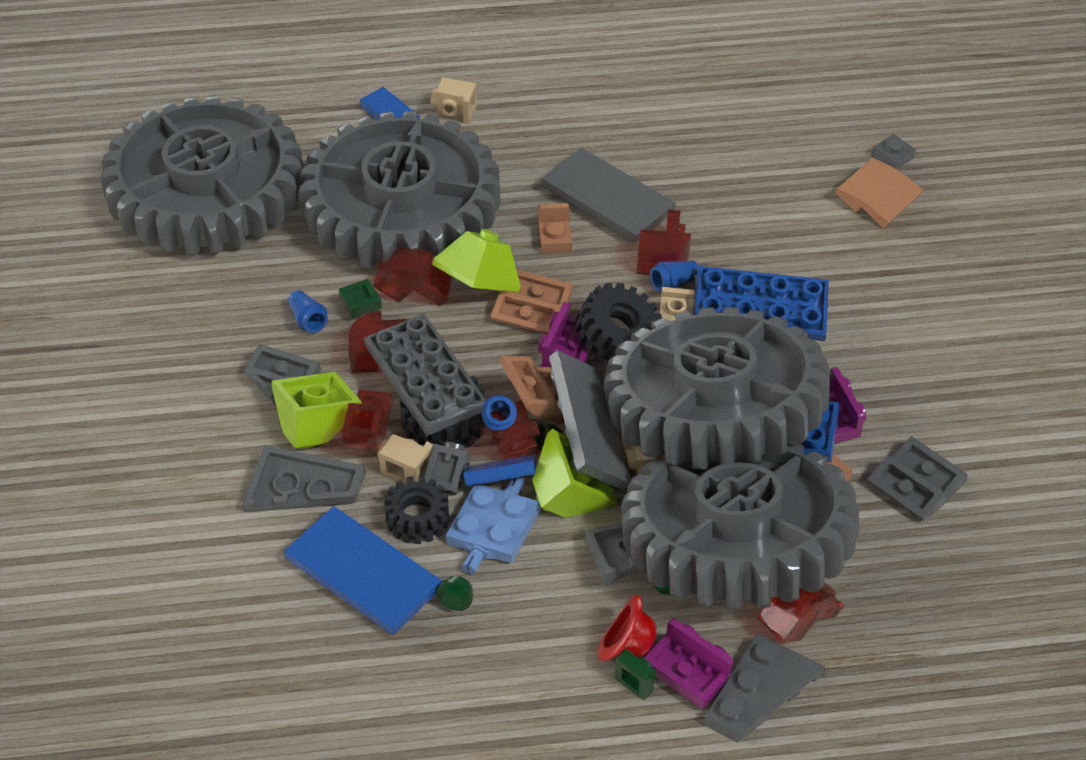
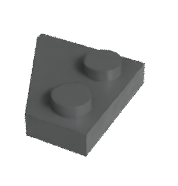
[244,344,321,406]

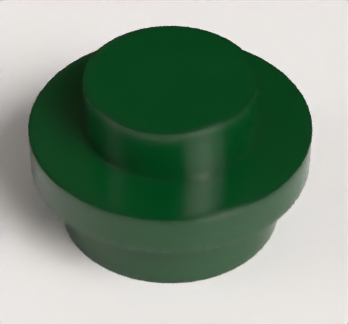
[437,576,474,611]

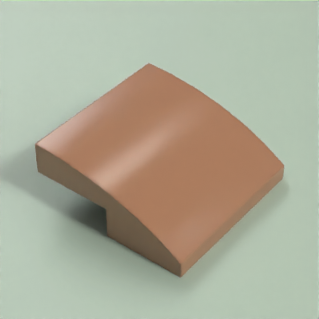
[835,158,923,229]
[490,269,574,335]
[500,356,565,424]

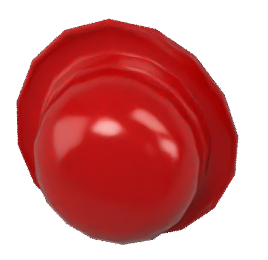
[597,595,657,662]

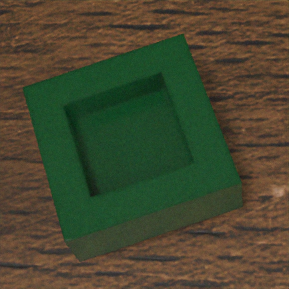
[338,279,382,319]
[615,649,656,701]

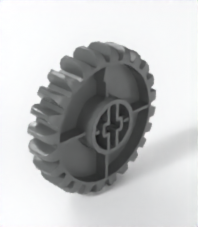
[101,96,303,254]
[299,111,501,272]
[604,307,829,470]
[621,444,859,609]

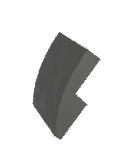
[867,436,967,522]

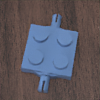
[446,477,541,575]

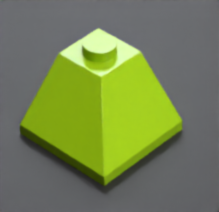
[432,229,521,292]
[272,372,362,449]
[532,429,618,518]

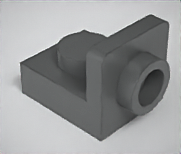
[424,441,472,494]

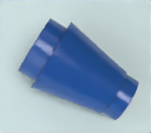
[650,260,699,292]
[288,290,328,333]
[481,395,517,431]

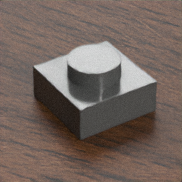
[872,134,916,169]

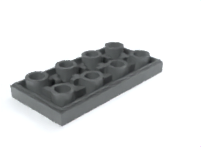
[542,148,676,243]
[364,314,486,436]
[549,350,631,490]

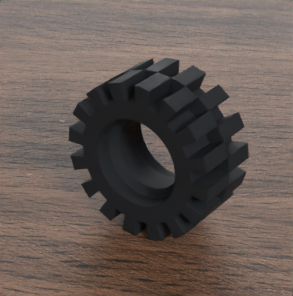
[384,476,449,544]

